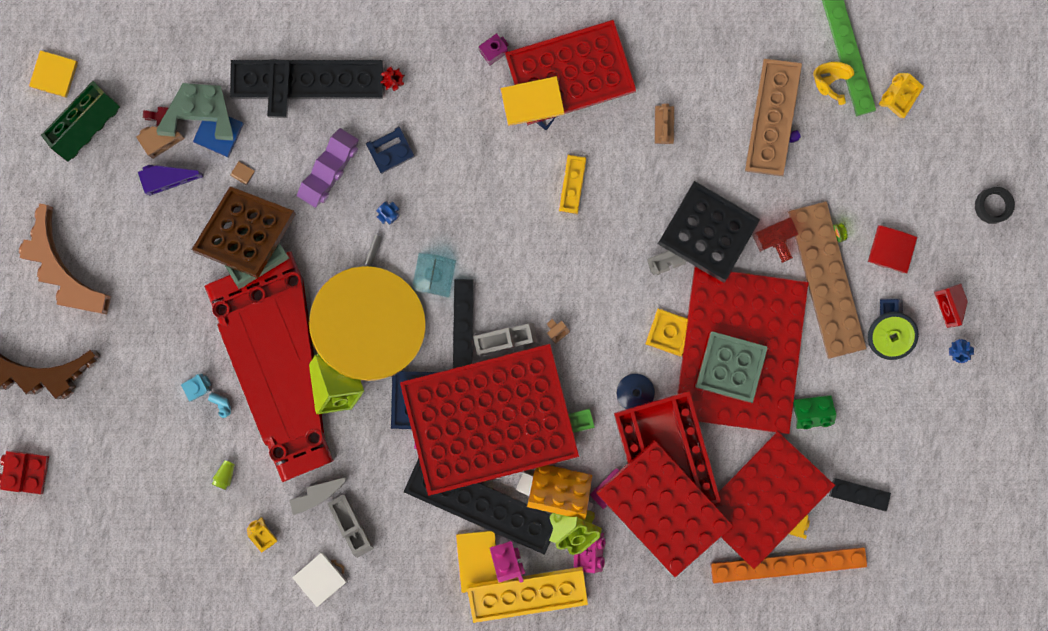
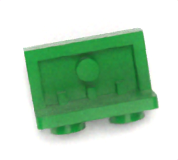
[793,395,836,430]

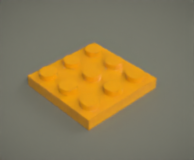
[527,465,592,520]

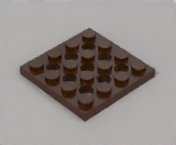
[191,186,296,278]

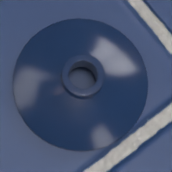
[616,374,655,409]

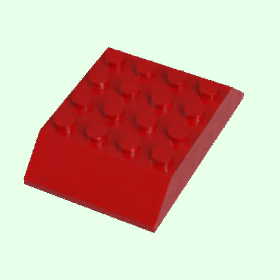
[614,391,721,504]

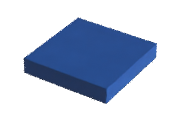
[193,116,244,158]

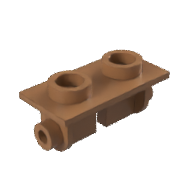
[655,104,674,144]

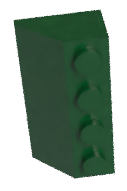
[41,81,120,162]

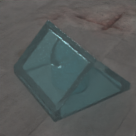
[412,253,456,298]

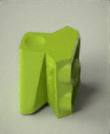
[549,510,602,555]

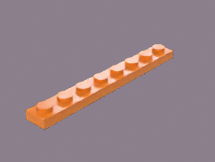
[710,547,867,584]

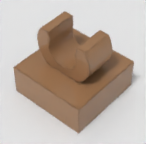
[546,319,570,344]

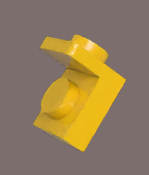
[247,518,277,553]

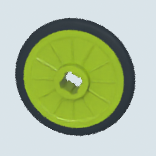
[868,312,919,360]

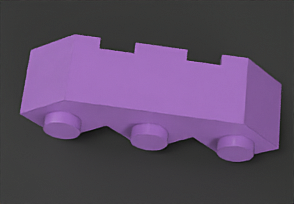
[297,128,359,208]

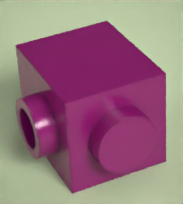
[478,33,509,66]

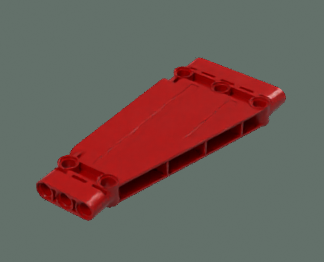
[204,251,334,482]

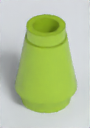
[212,460,235,490]

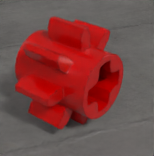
[381,66,405,91]

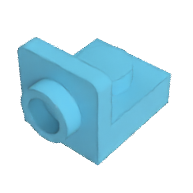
[181,374,211,402]

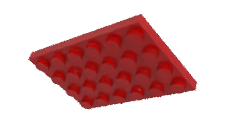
[505,20,636,126]
[714,431,835,569]
[596,440,733,577]

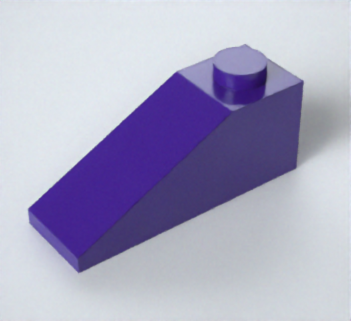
[138,165,203,196]

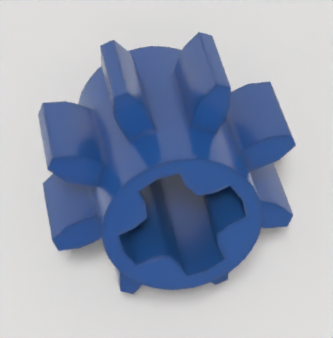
[376,201,400,225]
[949,339,974,363]

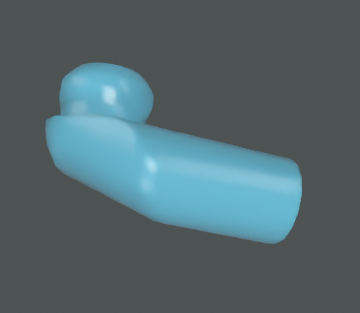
[208,392,231,418]

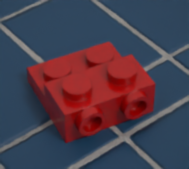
[0,451,49,495]

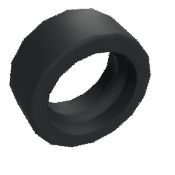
[975,186,1015,224]

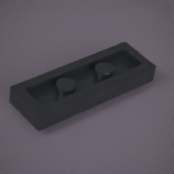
[267,59,291,118]
[829,478,891,512]

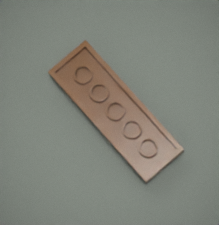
[745,59,802,177]

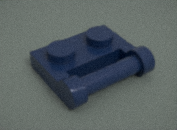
[365,126,415,174]

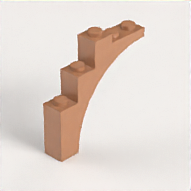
[19,203,111,315]

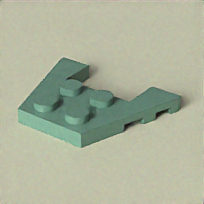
[156,83,233,140]

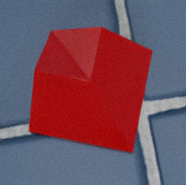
[934,283,968,328]

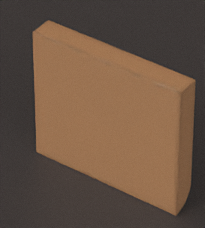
[230,161,255,185]

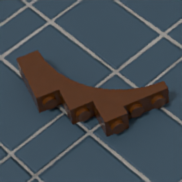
[0,350,101,400]

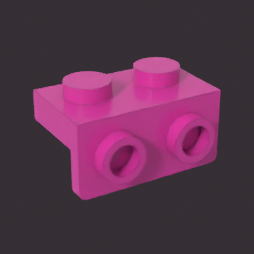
[490,541,525,583]

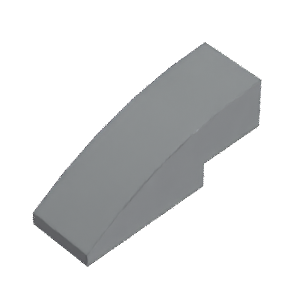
[473,323,538,355]
[289,477,347,515]
[327,494,374,558]

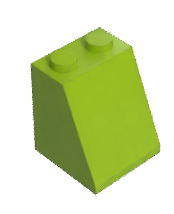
[309,354,364,414]

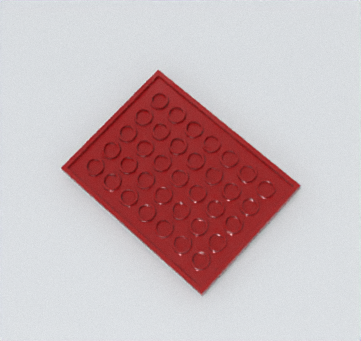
[677,267,809,434]
[400,344,579,496]

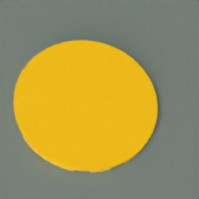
[309,266,425,381]

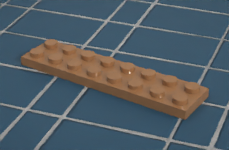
[788,202,866,359]

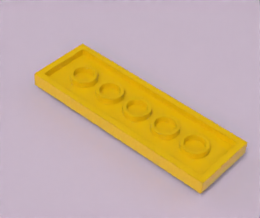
[467,567,588,623]

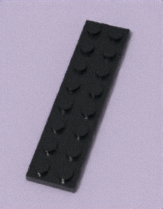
[230,60,383,99]
[404,458,553,555]

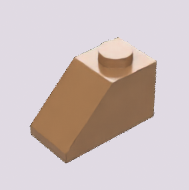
[136,126,185,159]

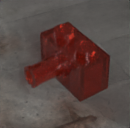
[752,217,799,263]

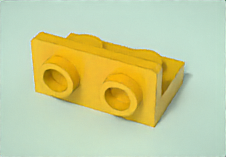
[879,73,924,118]

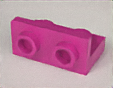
[574,533,606,573]

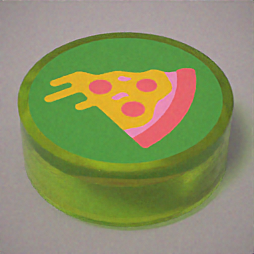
[833,222,848,243]

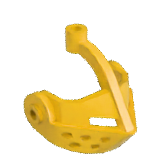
[813,62,854,105]

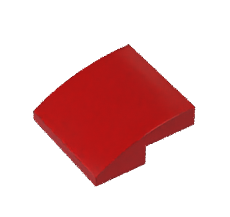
[868,225,918,274]

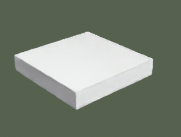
[292,552,347,607]

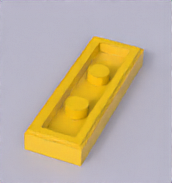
[559,155,586,214]

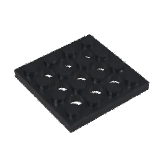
[657,181,760,283]

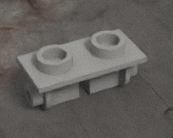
[647,250,687,276]

